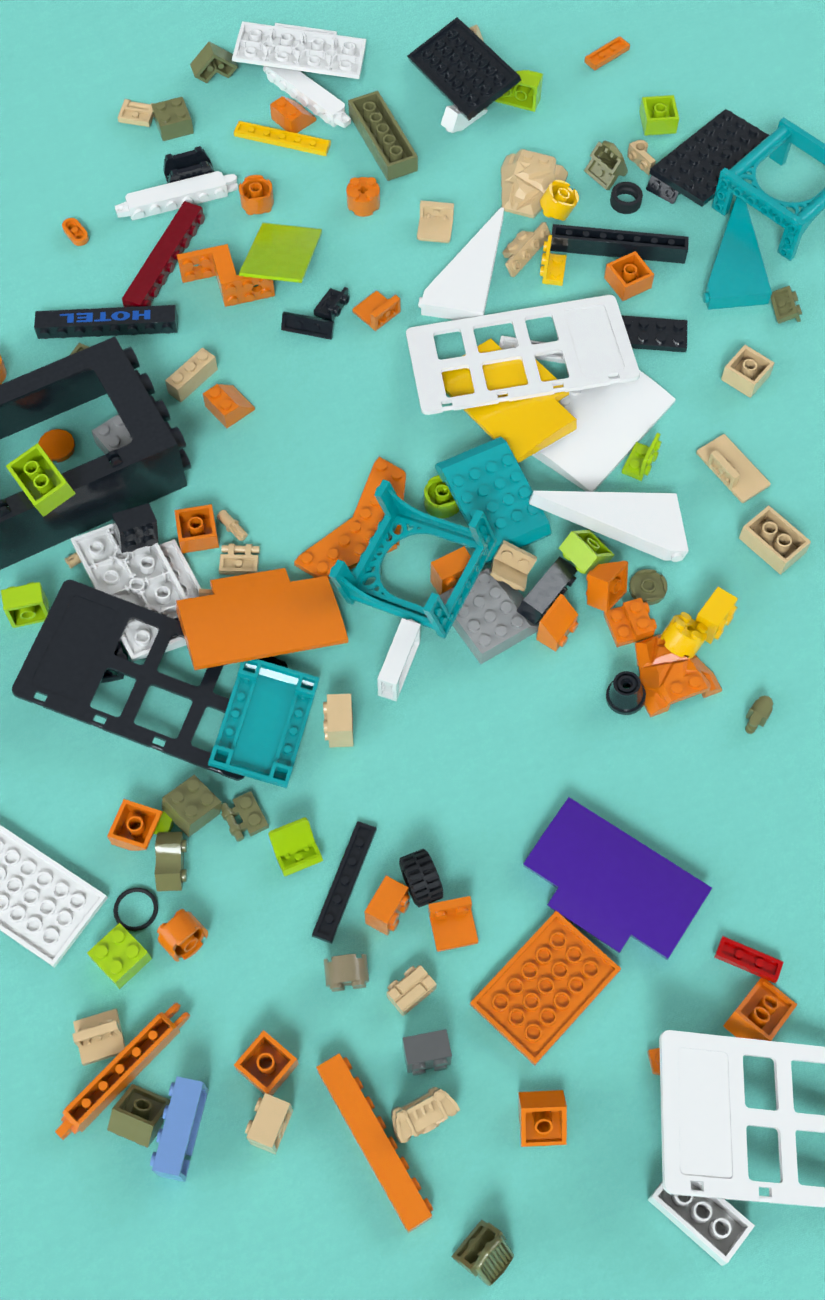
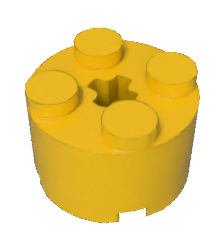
[540,180,579,221]
[661,612,708,658]

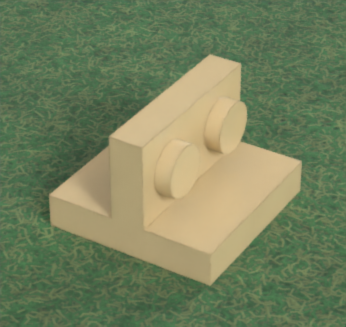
[72,1009,126,1066]

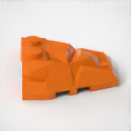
[635,634,722,717]

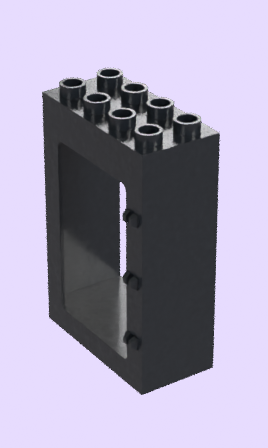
[0,337,191,570]

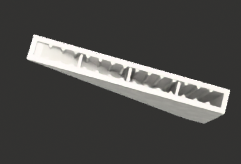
[418,207,504,320]
[529,491,689,562]

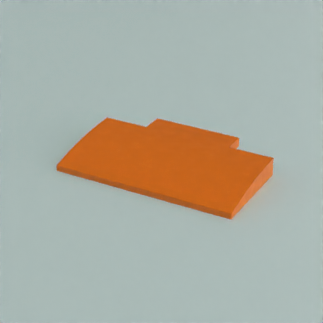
[176,568,349,670]

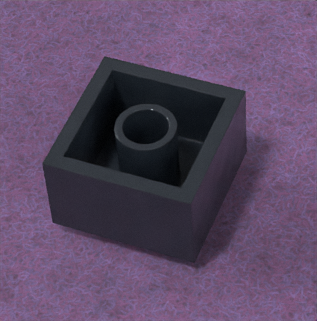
[112,503,158,553]

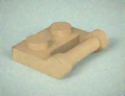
[117,99,155,127]

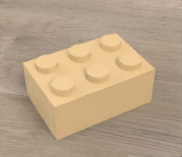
[739,505,811,575]

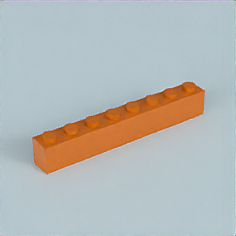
[316,1053,433,1233]

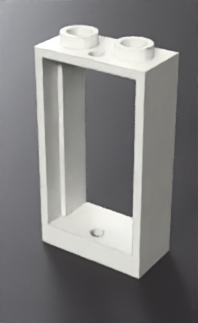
[377,618,421,702]

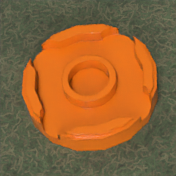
[38,429,75,462]

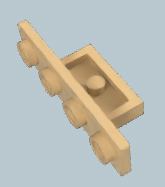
[502,222,551,277]

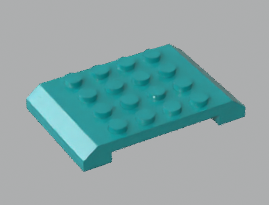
[435,437,552,564]
[208,659,320,788]

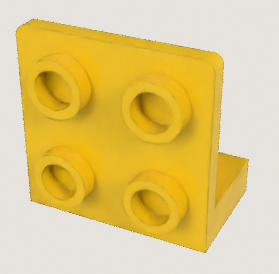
[540,235,567,286]

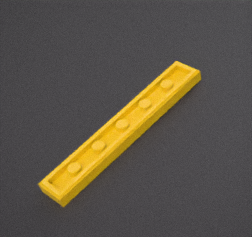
[234,121,331,156]

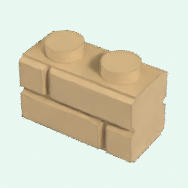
[386,965,437,1016]

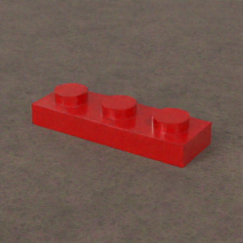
[714,936,784,984]

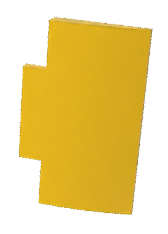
[441,339,577,463]

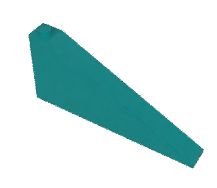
[703,197,772,310]

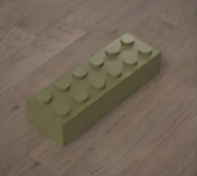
[348,91,418,181]

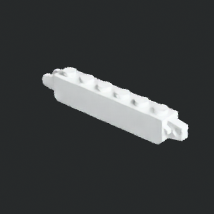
[263,66,351,128]
[115,171,238,221]

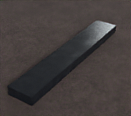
[312,821,377,944]

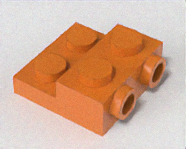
[603,598,657,647]

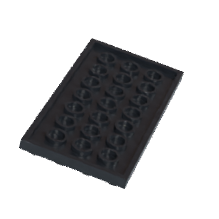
[407,17,521,121]
[649,109,769,207]

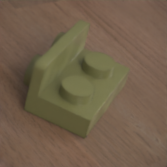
[771,285,802,324]

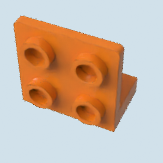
[352,291,401,331]
[428,896,478,952]

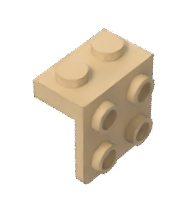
[417,201,454,243]

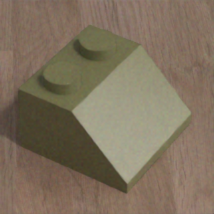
[107,1084,170,1148]

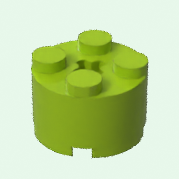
[424,475,459,518]

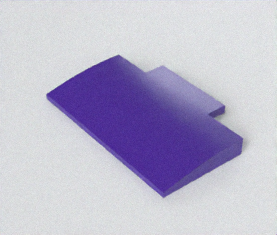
[523,797,712,960]

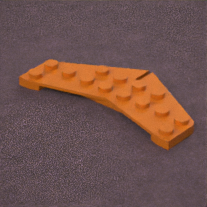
[294,457,406,579]

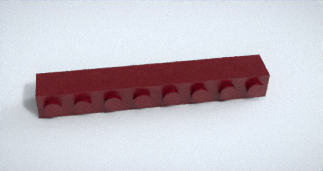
[122,201,205,307]

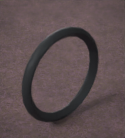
[113,888,158,931]

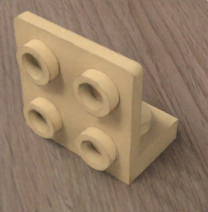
[490,540,537,592]

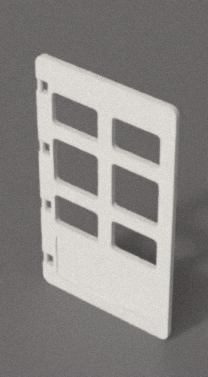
[406,295,640,415]
[659,1030,825,1208]

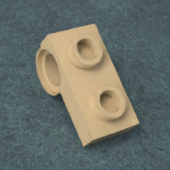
[627,140,656,176]

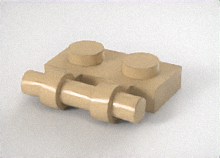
[219,543,260,575]

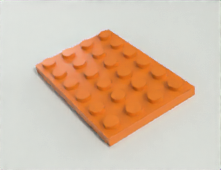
[470,911,621,1066]

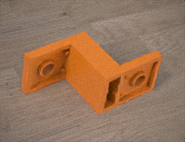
[177,244,275,307]

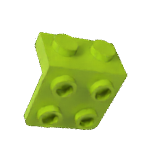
[268,817,323,877]

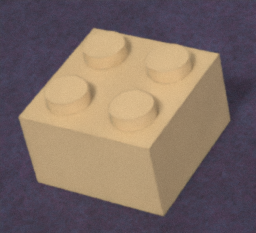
[721,345,775,398]
[323,694,353,748]
[245,1093,293,1155]

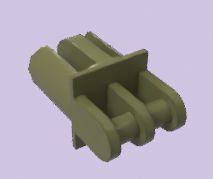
[745,696,773,734]

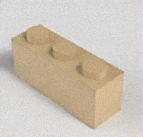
[165,347,218,402]

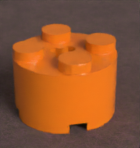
[239,175,274,215]
[346,177,380,217]
[157,909,208,962]

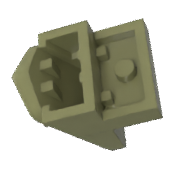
[584,140,628,190]
[451,1219,514,1286]

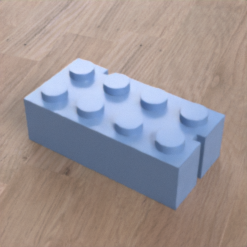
[150,1076,209,1182]

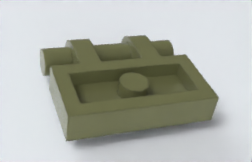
[221,791,269,842]

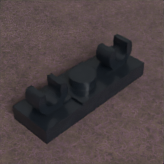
[281,312,334,340]

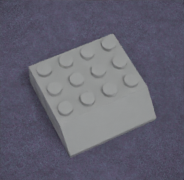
[439,568,541,664]

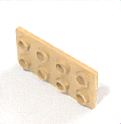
[696,434,771,503]

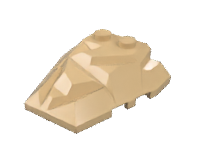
[501,149,568,219]

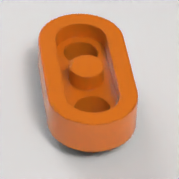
[62,218,89,246]

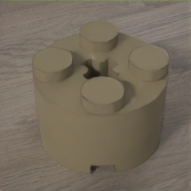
[324,954,369,992]

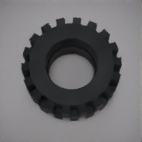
[399,849,443,908]

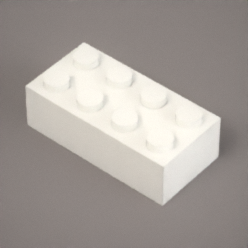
[648,1180,755,1266]

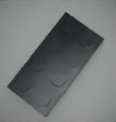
[621,315,688,352]

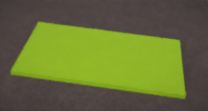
[239,223,322,283]

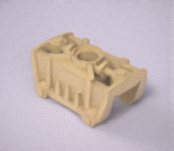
[391,1086,460,1143]

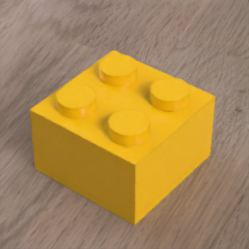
[695,587,738,644]

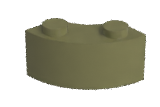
[155,832,187,891]

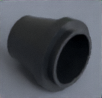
[606,671,646,715]

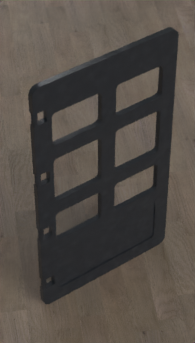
[12,580,288,781]

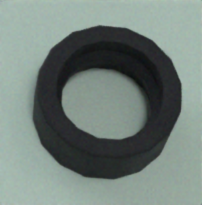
[610,182,643,214]

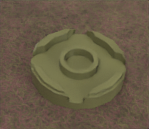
[629,569,667,605]

